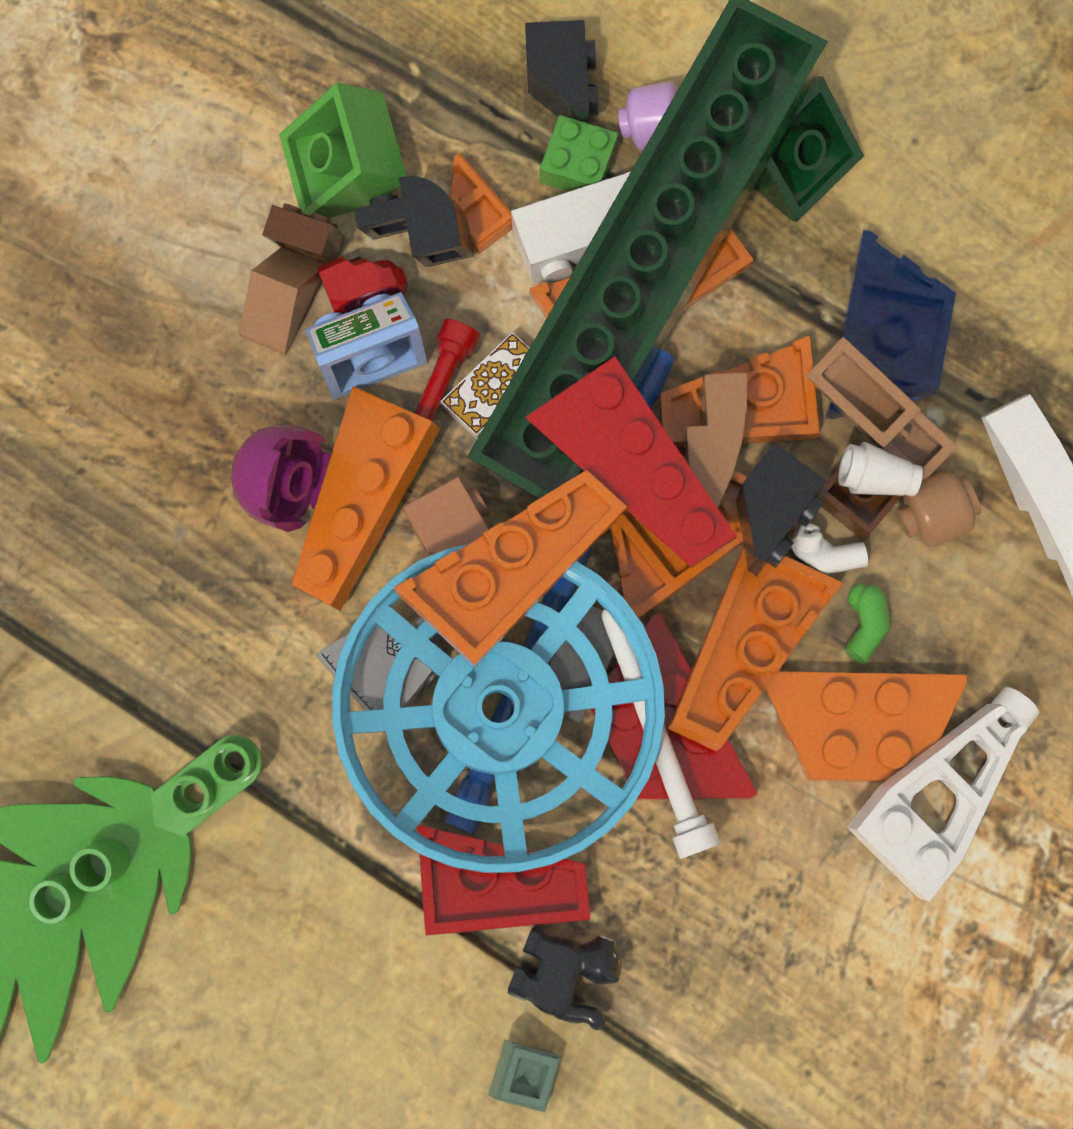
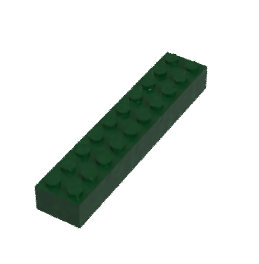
[467,0,828,499]

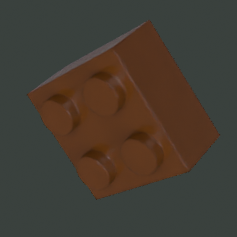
[262,203,345,263]
[818,444,902,541]

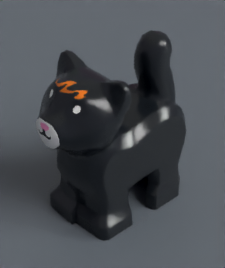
[507,926,621,1030]

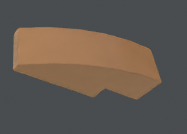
[806,337,958,479]
[683,373,747,509]

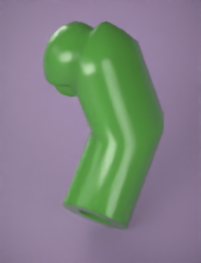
[844,583,891,664]

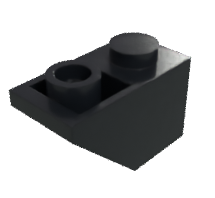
[525,20,598,124]
[736,443,827,577]

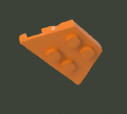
[610,456,747,620]
[763,671,967,782]

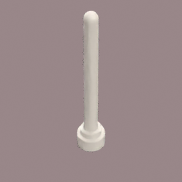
[602,609,721,859]

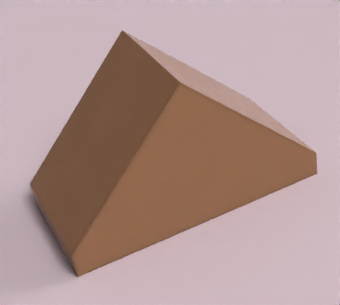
[239,247,324,355]

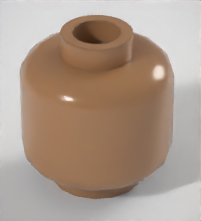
[896,470,981,547]

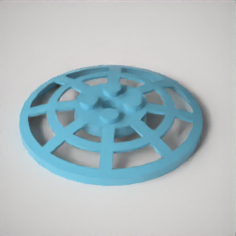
[332,544,665,873]

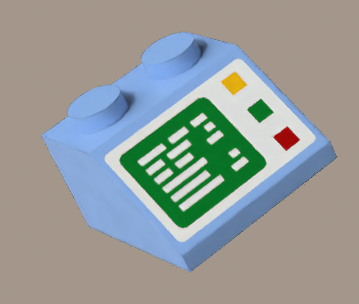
[305,292,427,400]

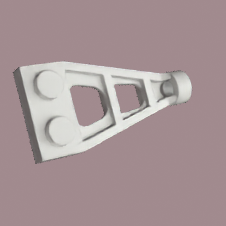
[846,687,1040,902]

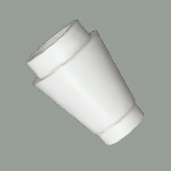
[838,442,923,496]

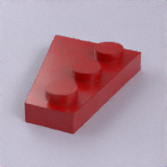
[417,825,591,936]

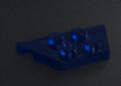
[825,230,956,419]

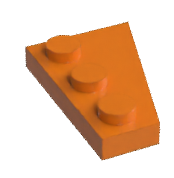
[659,335,820,448]

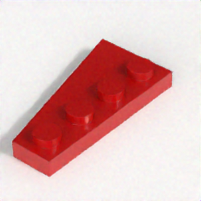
[525,357,737,568]

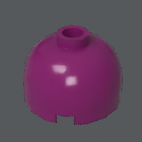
[231,424,331,532]

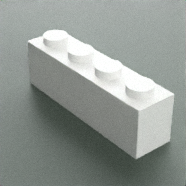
[511,172,630,284]

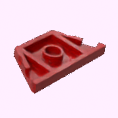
[590,612,757,801]

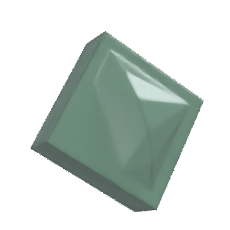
[488,1040,561,1112]

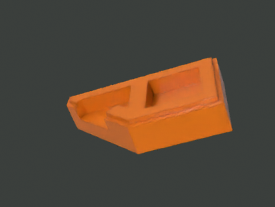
[449,153,512,254]

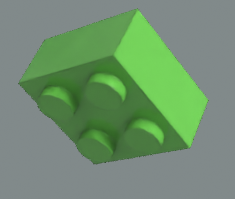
[539,115,618,192]

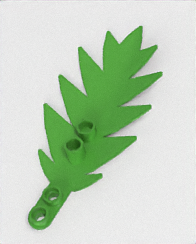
[0,735,262,1064]

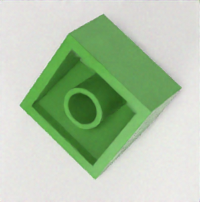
[279,82,407,218]

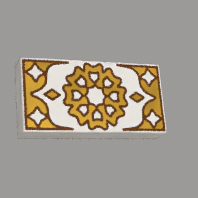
[440,332,529,440]

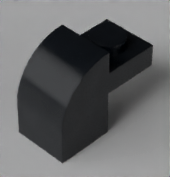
[354,176,474,267]

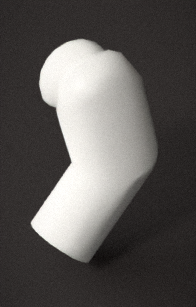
[792,523,868,575]

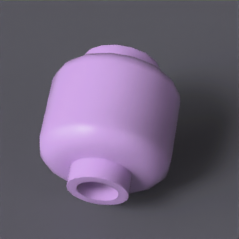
[618,81,679,152]

